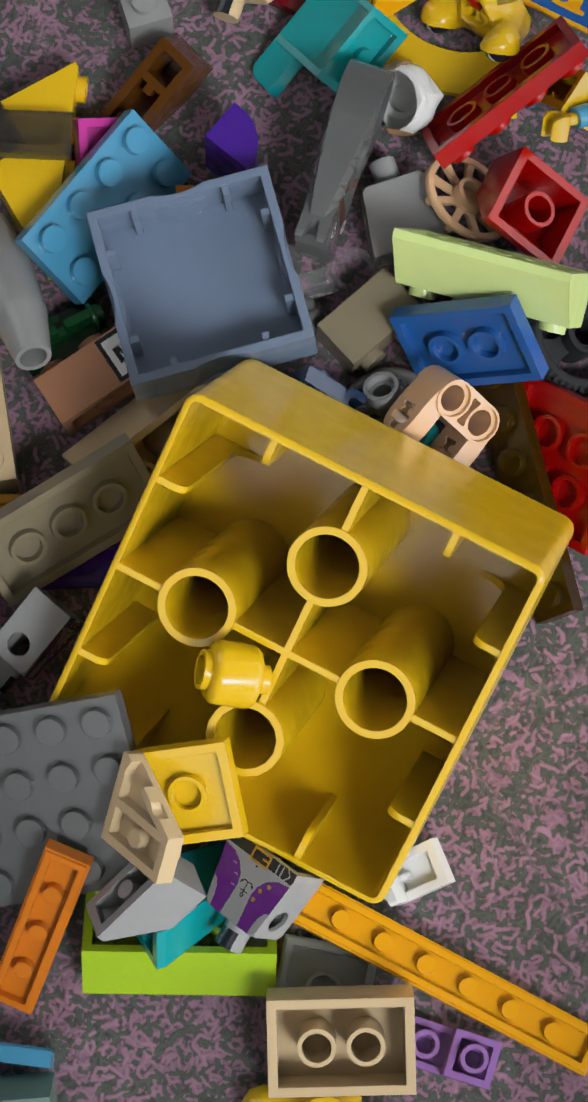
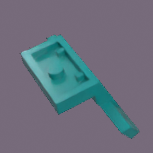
[253,0,408,98]

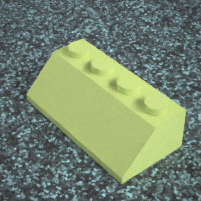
[392,228,588,335]

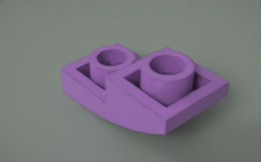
[415,1016,503,1090]

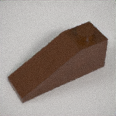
[97,36,214,131]

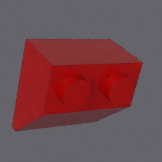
[476,146,588,264]

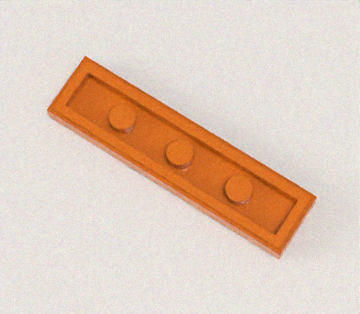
[0,838,95,1015]

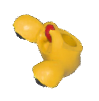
[420,0,531,62]

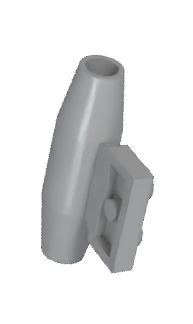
[0,213,52,370]

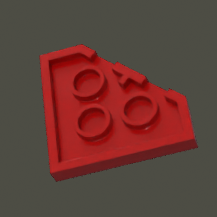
[523,379,588,555]

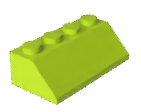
[81,891,277,996]

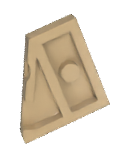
[101,751,184,884]

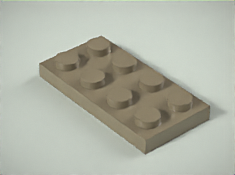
[0,433,151,607]

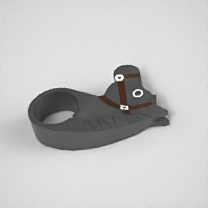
[294,58,395,262]

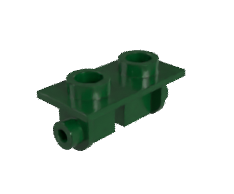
[29,296,110,377]

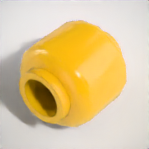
[194,639,272,709]

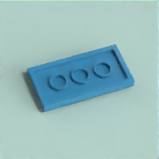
[14,109,192,305]

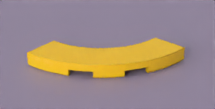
[382,14,501,97]

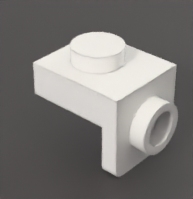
[384,838,456,907]

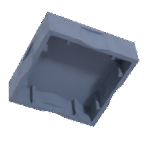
[86,165,318,402]

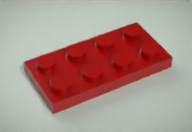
[420,15,588,169]

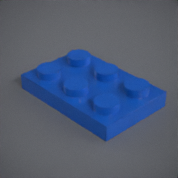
[389,294,549,386]

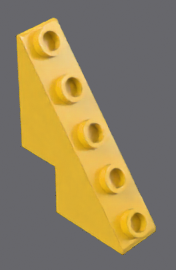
[0,62,88,280]

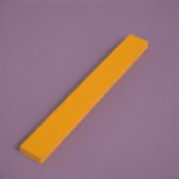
[293,883,588,1077]

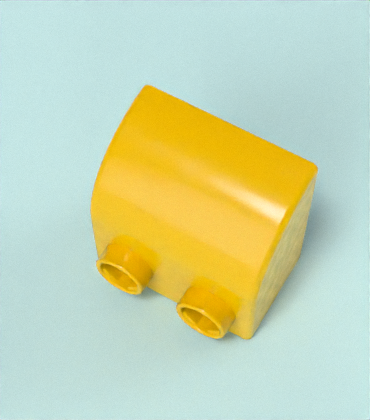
[49,359,574,903]

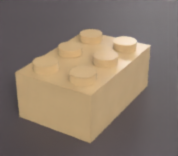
[266,984,417,1098]

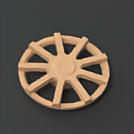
[423,157,502,244]

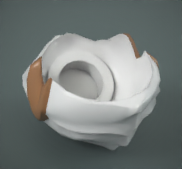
[383,60,444,136]

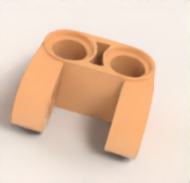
[383,365,500,467]

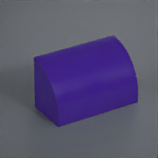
[205,103,258,177]

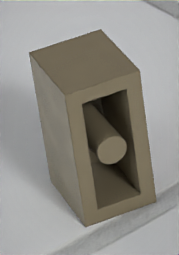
[316,267,419,376]

